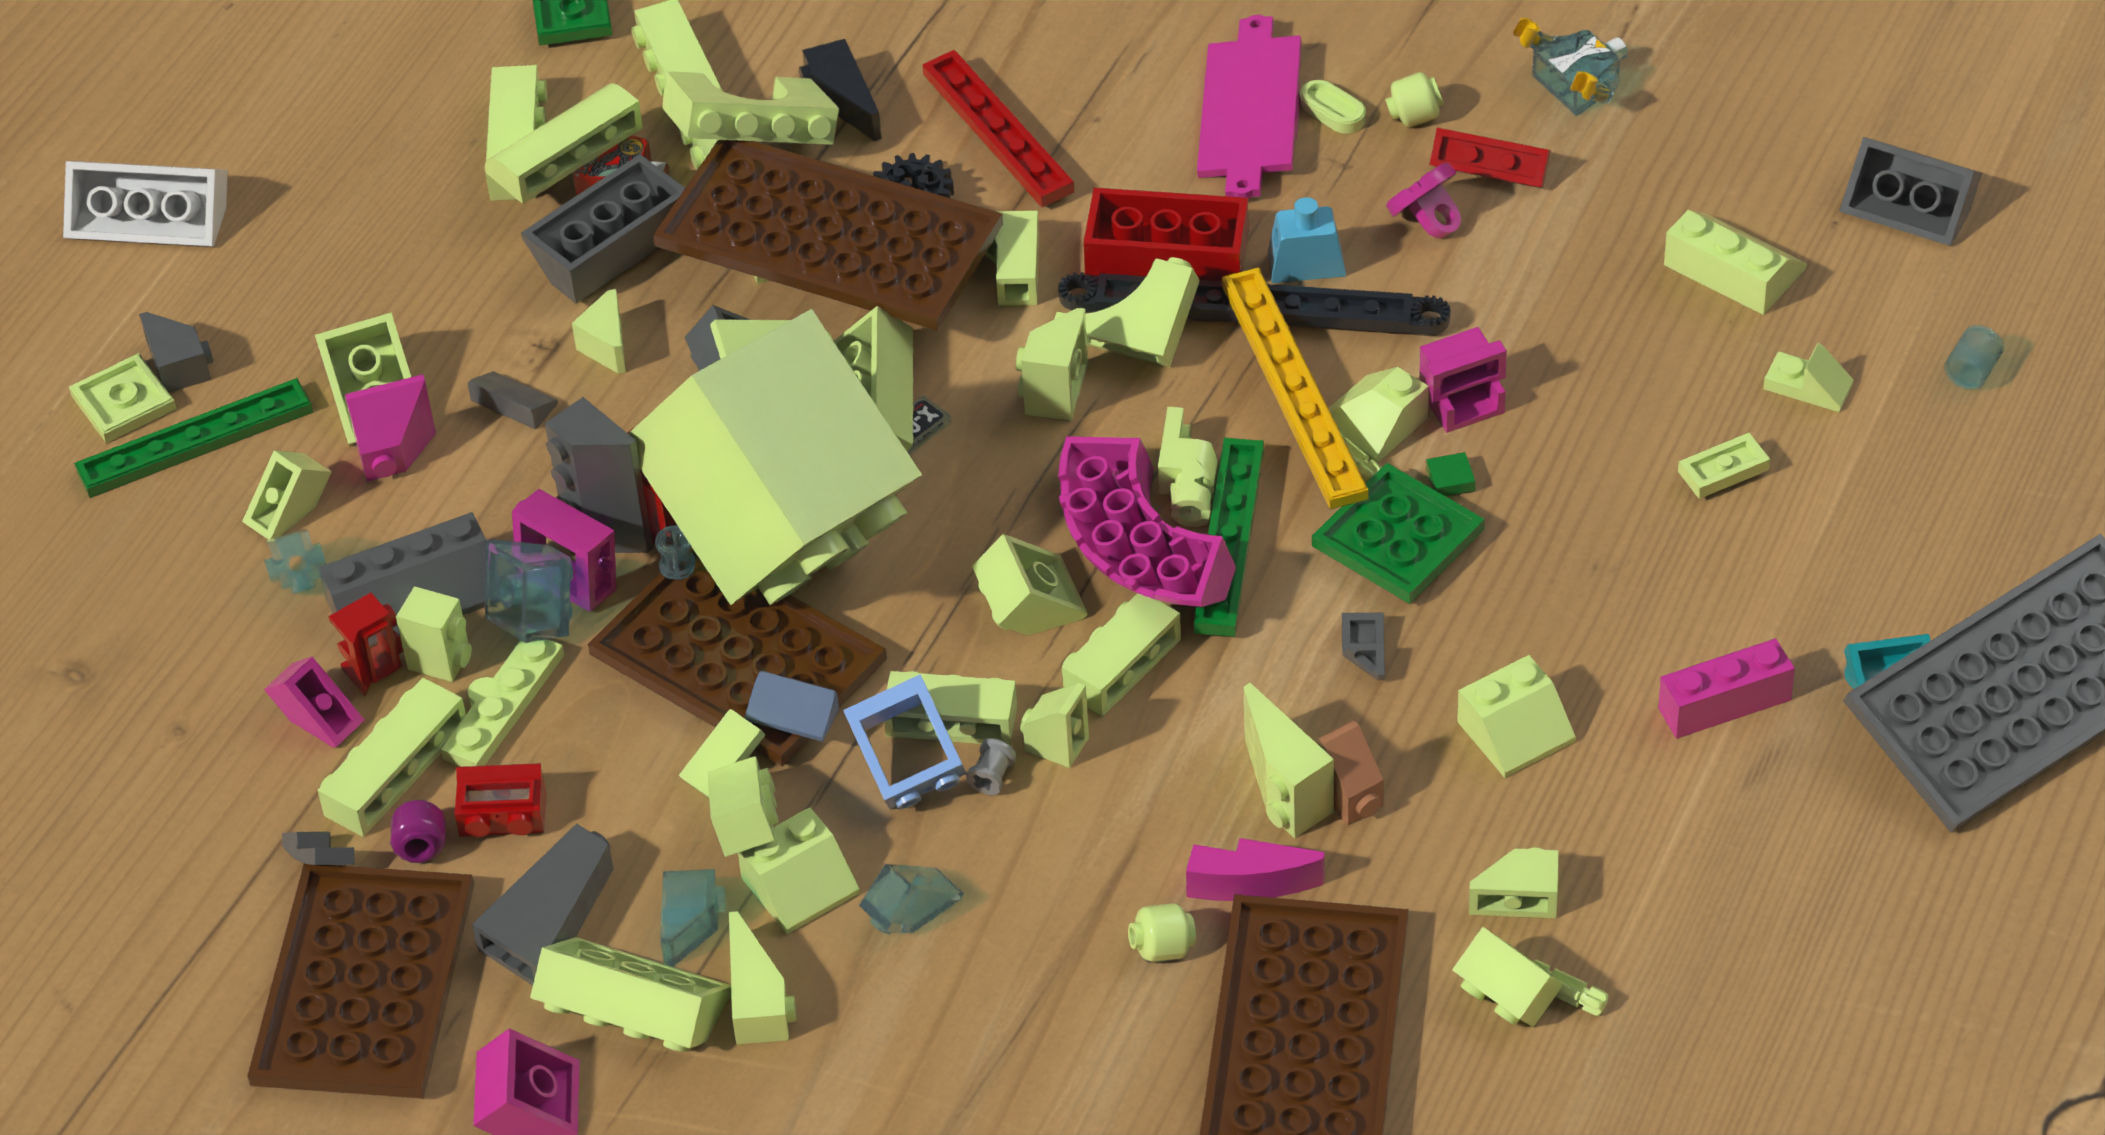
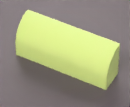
[485,83,643,204]

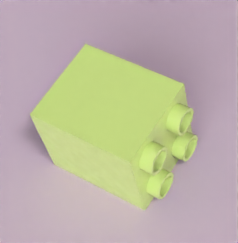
[628,309,922,606]

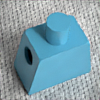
[1268,197,1346,283]

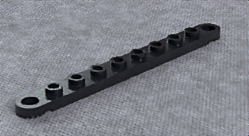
[1058,272,1451,335]

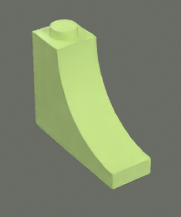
[1055,257,1200,368]

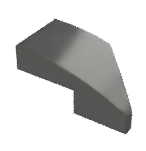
[1342,612,1385,680]
[282,832,354,865]

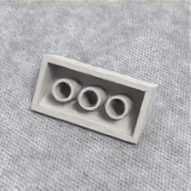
[63,161,228,246]

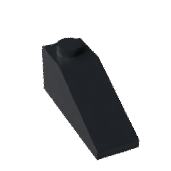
[799,39,882,141]

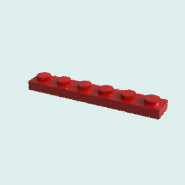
[922,49,1074,208]

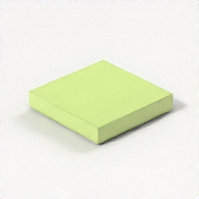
[69,353,177,444]

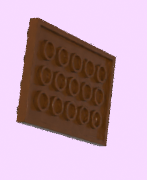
[588,544,887,767]
[248,863,474,1099]

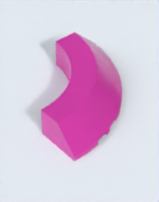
[1058,436,1236,607]

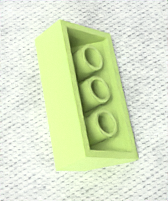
[833,306,914,451]
[530,937,732,1052]

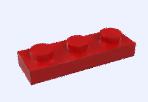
[1429,127,1551,188]

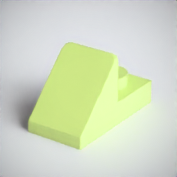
[1763,343,1854,412]

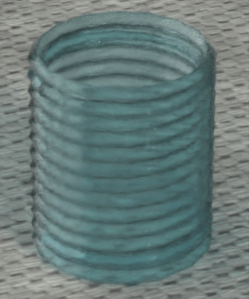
[1944,325,2004,390]

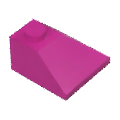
[345,374,436,482]

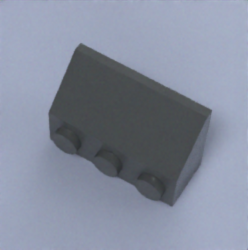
[1839,137,1982,246]

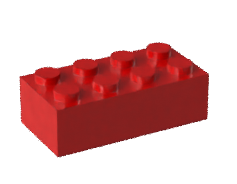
[1083,187,1249,281]

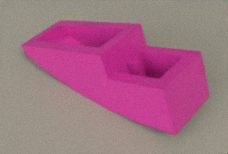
[1186,838,1325,901]

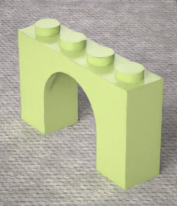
[662,71,839,145]
[985,211,1039,306]

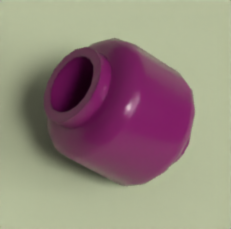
[390,800,446,863]

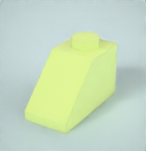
[242,450,332,541]
[1020,683,1089,768]
[1469,848,1558,918]

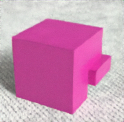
[1419,327,1507,433]

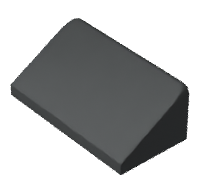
[468,371,558,429]

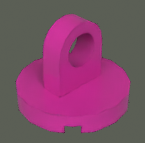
[1386,163,1461,239]

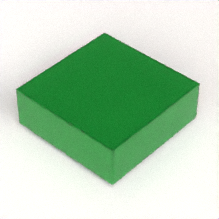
[1426,452,1476,496]

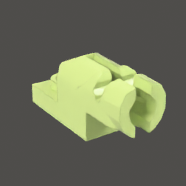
[1158,407,1218,527]

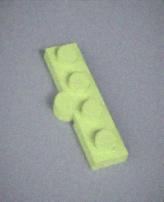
[441,632,564,767]

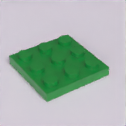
[1312,463,1485,604]

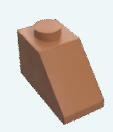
[1319,720,1384,825]

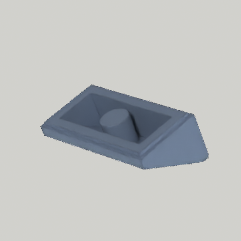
[745,671,839,742]

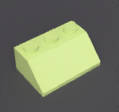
[1664,210,1807,315]

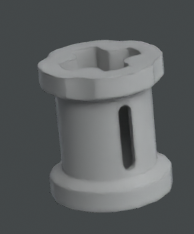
[966,738,1017,795]

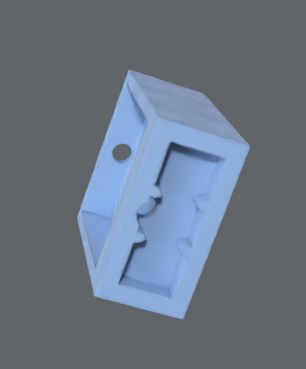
[843,674,966,810]

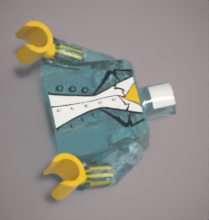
[1512,18,1628,116]

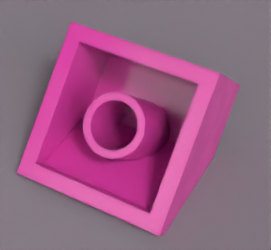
[473,1028,580,1135]

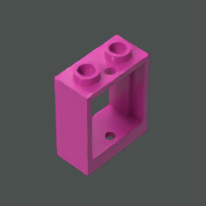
[512,489,617,612]

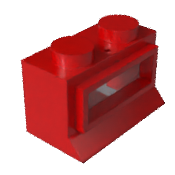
[328,592,404,697]
[454,763,547,837]

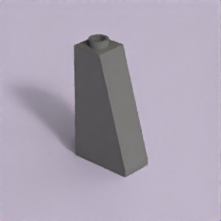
[472,823,614,986]

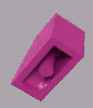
[264,656,365,748]

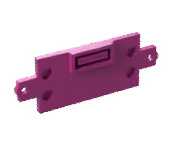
[1197,15,1302,199]

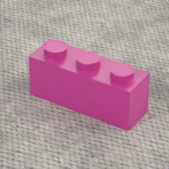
[1658,638,1795,739]

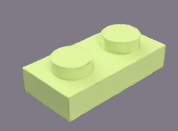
[1678,433,1770,499]

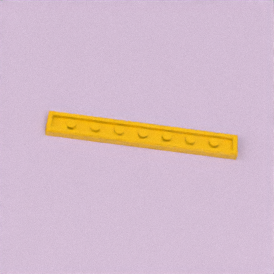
[1222,267,1369,510]

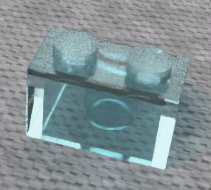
[485,539,573,643]

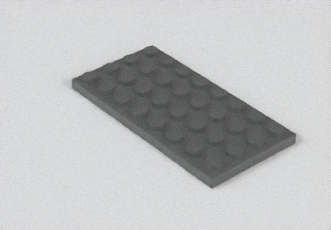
[1843,534,2105,833]

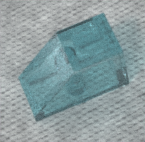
[859,864,964,934]
[660,869,726,967]

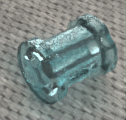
[655,526,696,580]

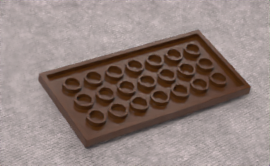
[653,140,1003,331]
[1200,894,1408,1135]

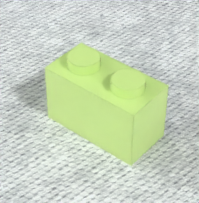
[396,586,472,682]
[1452,927,1564,1027]

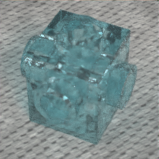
[264,529,326,594]

